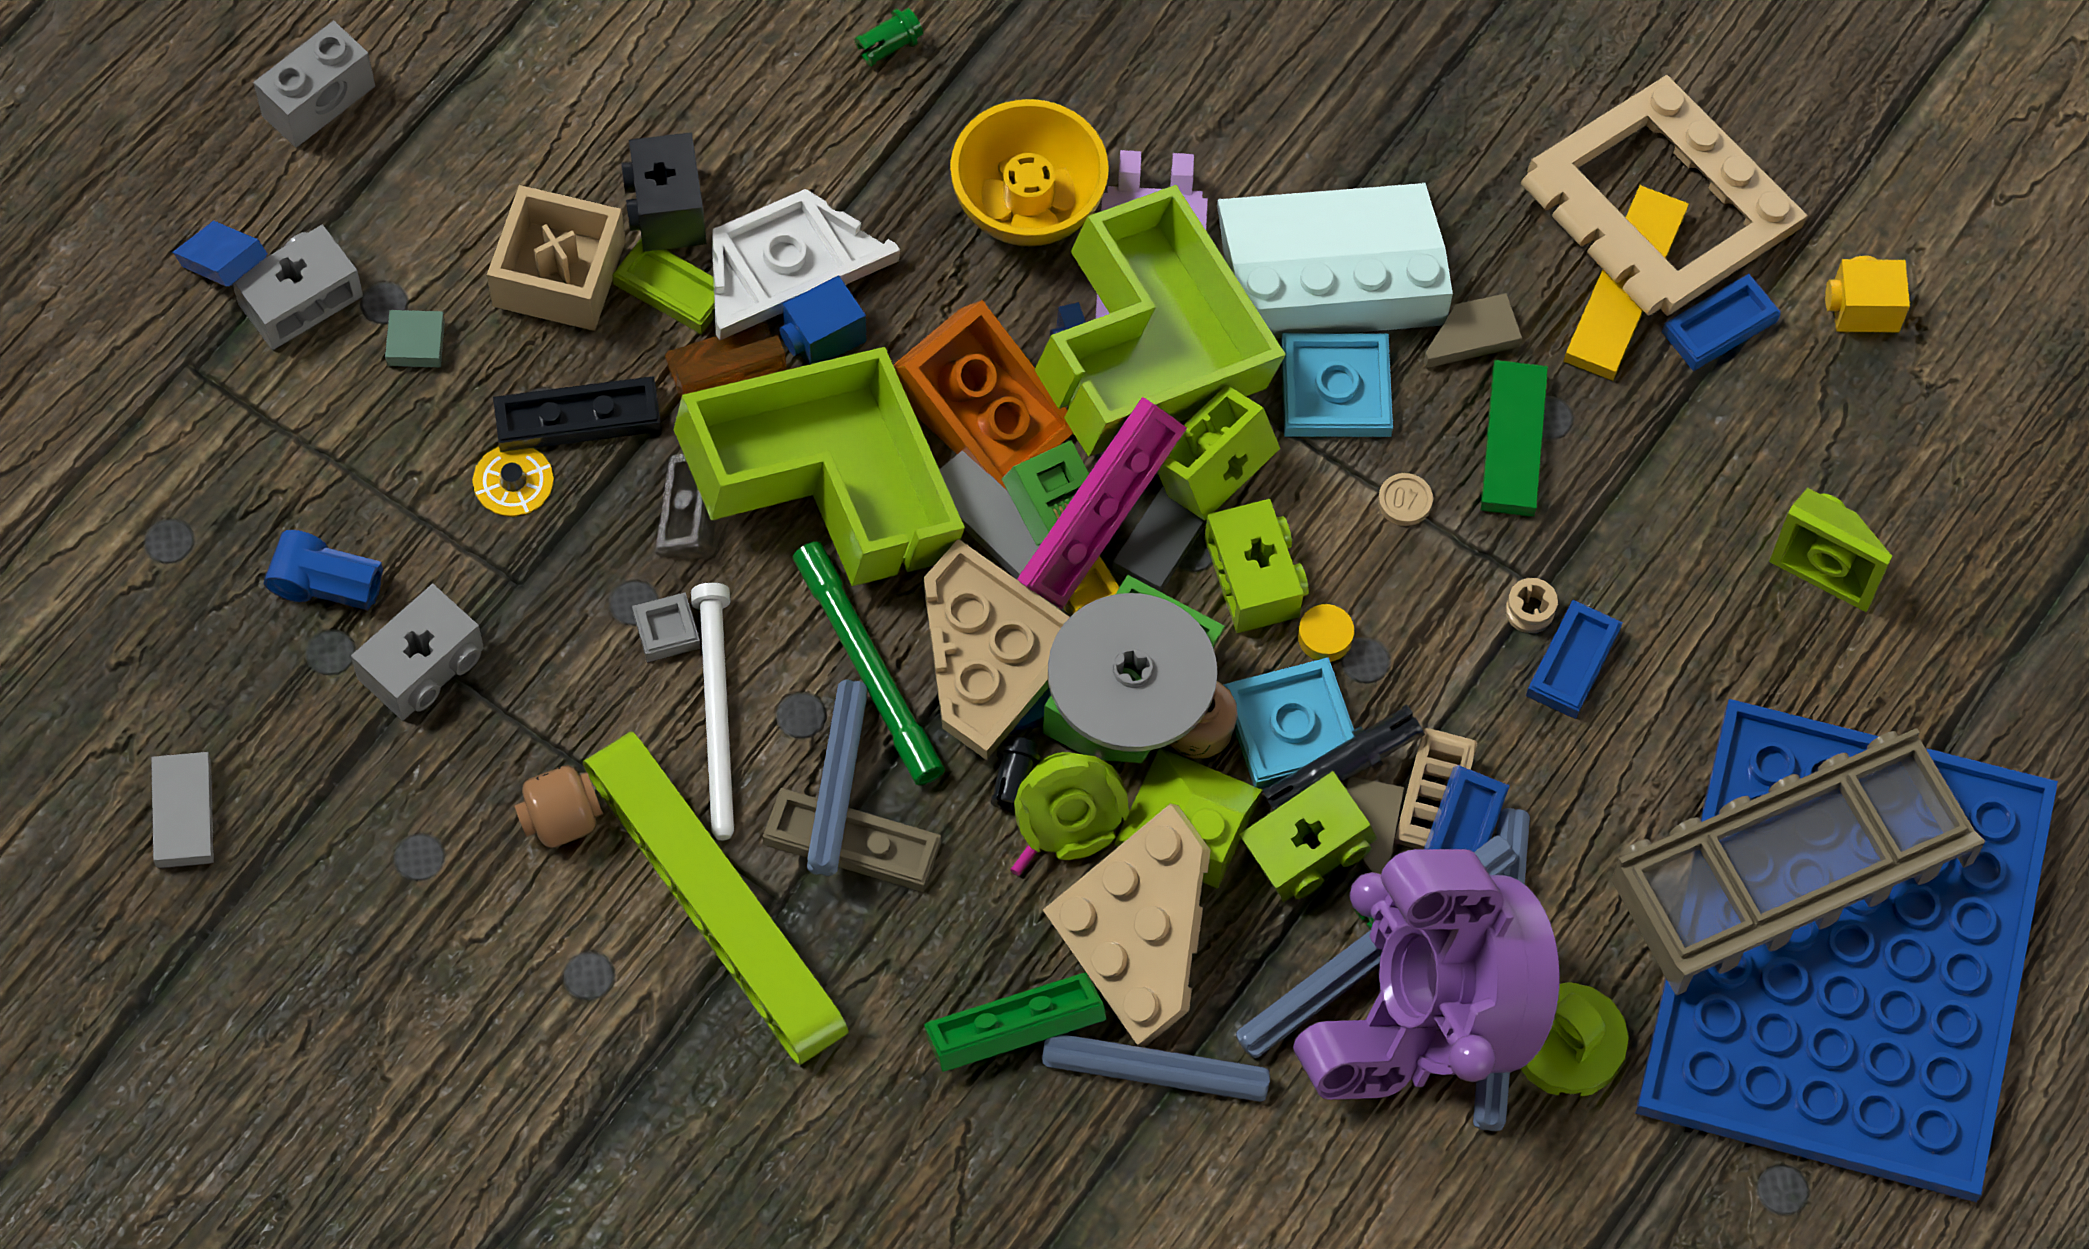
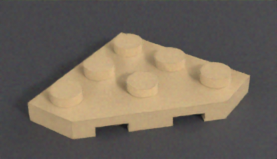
[924,539,1070,760]
[1043,803,1211,1046]

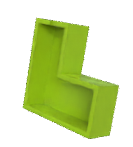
[1035,185,1286,457]
[673,347,965,586]

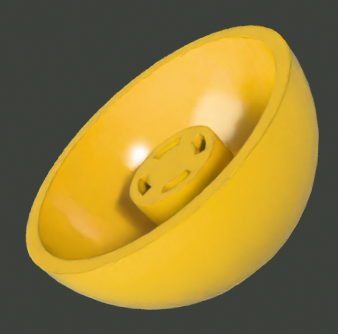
[950,99,1109,246]

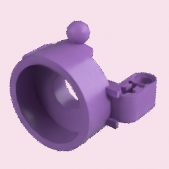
[1293,849,1559,1100]

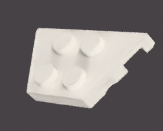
[712,189,900,340]

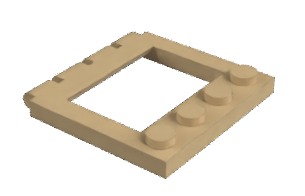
[1521,75,1808,316]

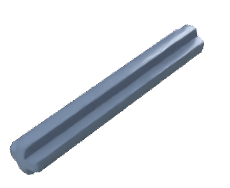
[807,679,868,876]
[1042,1034,1270,1102]

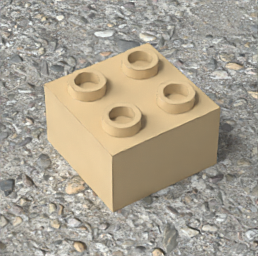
[487,185,626,331]

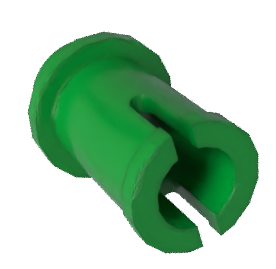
[854,8,924,67]

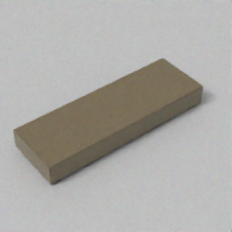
[762,788,941,892]

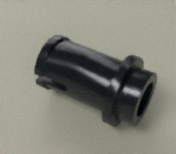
[990,737,1041,812]

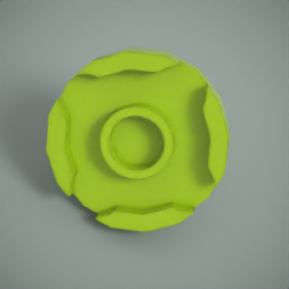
[1014,752,1129,860]
[1520,982,1629,1096]

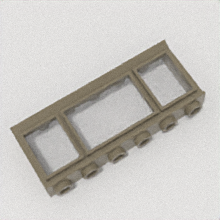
[1611,728,1985,996]

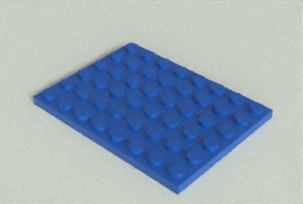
[1635,699,2058,1202]

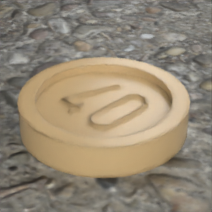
[1378,473,1433,526]

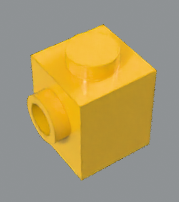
[1825,256,1910,332]

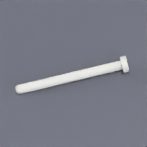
[691,583,734,840]

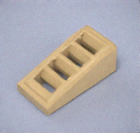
[1394,728,1477,849]

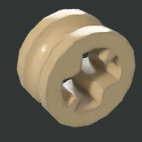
[1506,578,1558,633]

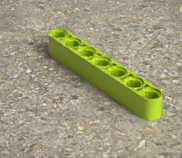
[583,731,849,1065]

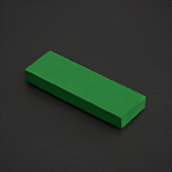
[1480,360,1548,517]
[924,972,1106,1072]

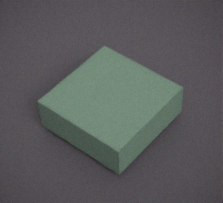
[385,310,445,367]

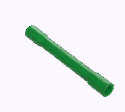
[793,542,945,786]

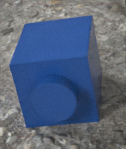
[780,275,866,365]

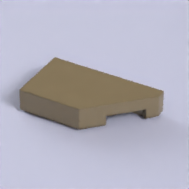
[1424,293,1522,368]
[1346,777,1404,874]

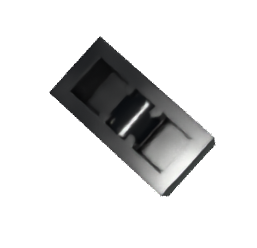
[621,132,707,252]

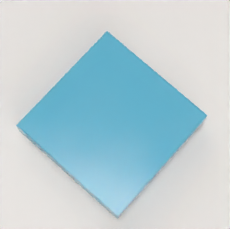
[1281,333,1393,437]
[1223,657,1354,789]

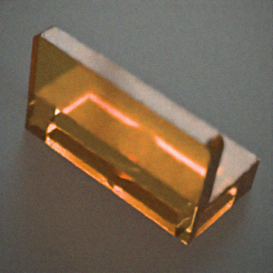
[665,322,786,399]

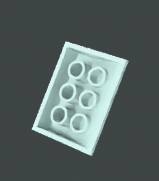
[1217,183,1453,339]

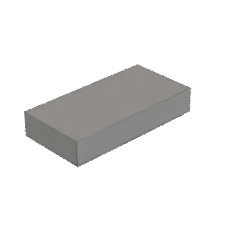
[151,752,214,868]

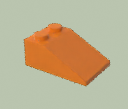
[893,300,1073,490]

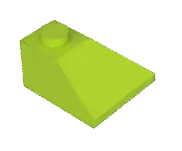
[1769,488,1892,612]
[1115,748,1262,888]

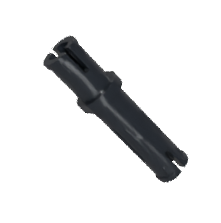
[1262,704,1425,810]

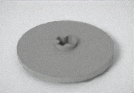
[1048,593,1217,752]

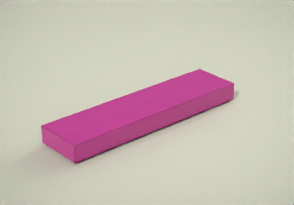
[1017,397,1187,610]

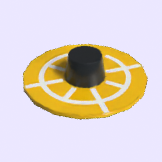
[472,446,554,517]

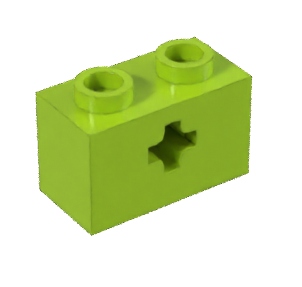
[1157,385,1280,520]
[1204,499,1309,633]
[1239,771,1377,902]

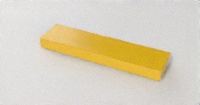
[1563,185,1689,381]

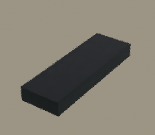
[493,376,662,452]

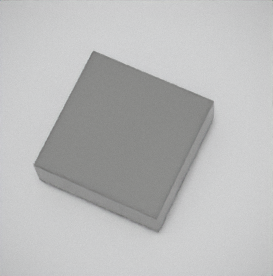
[632,592,700,662]

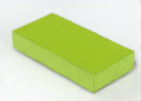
[612,239,715,334]

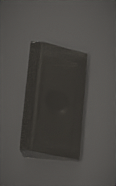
[655,454,729,561]

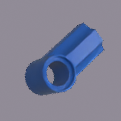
[263,530,383,610]

